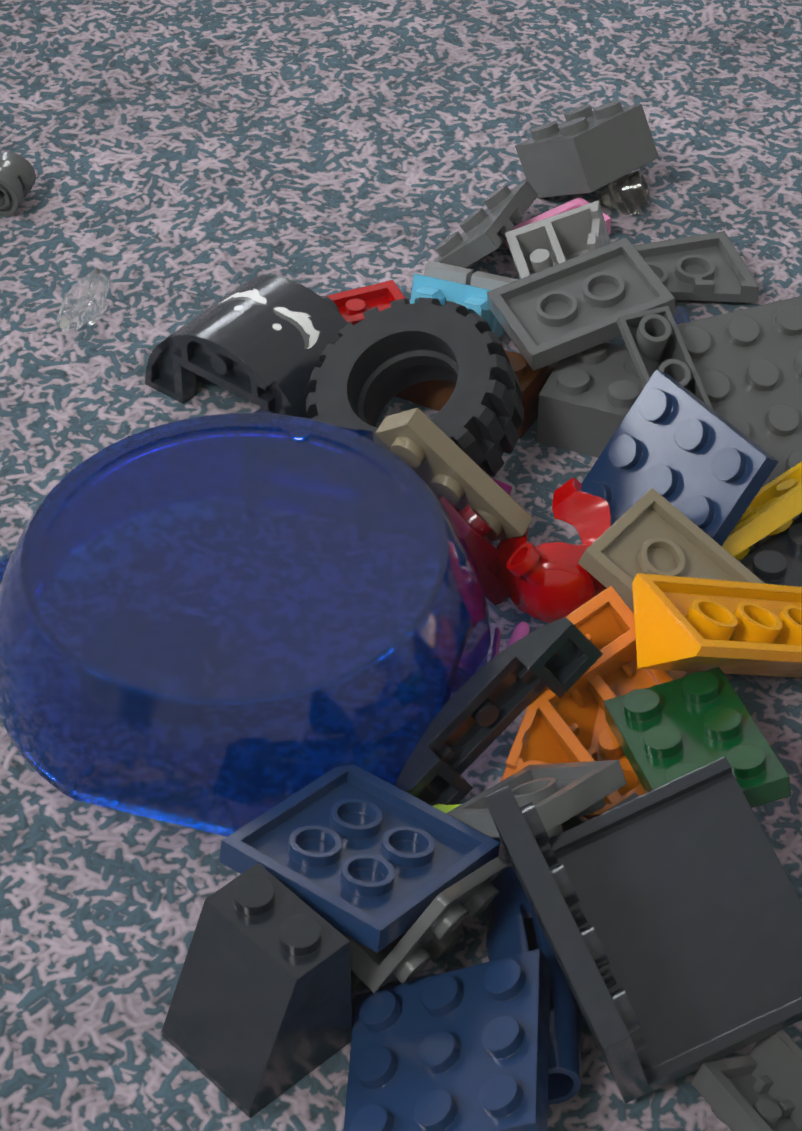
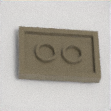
[578,488,765,611]

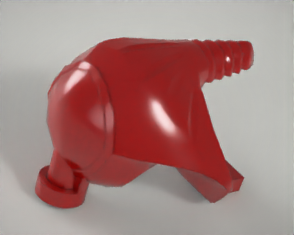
[497,477,611,623]

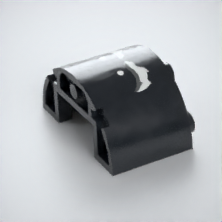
[145,276,348,466]

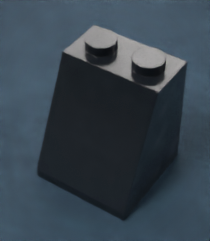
[162,863,352,1118]

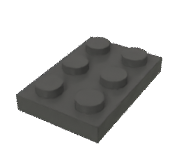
[487,237,676,371]

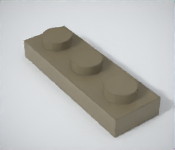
[375,407,533,542]

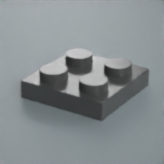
[446,760,627,842]

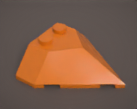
[500,586,673,818]

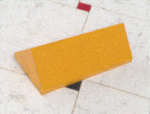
[632,573,802,678]

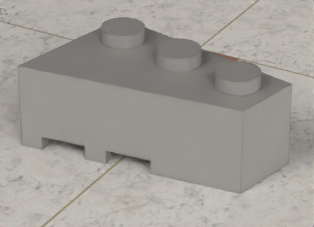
[505,200,611,368]

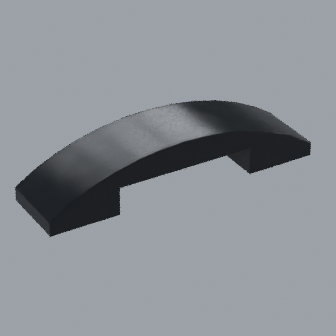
[395,617,603,806]

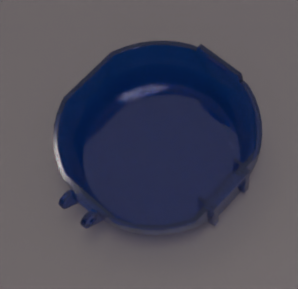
[0,409,491,836]

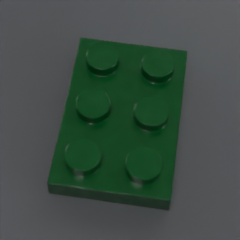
[603,667,791,808]

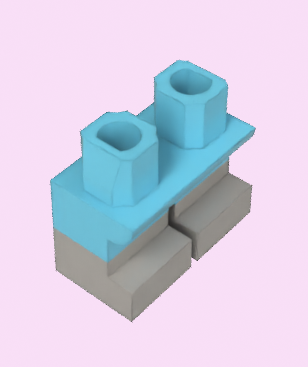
[410,261,518,338]

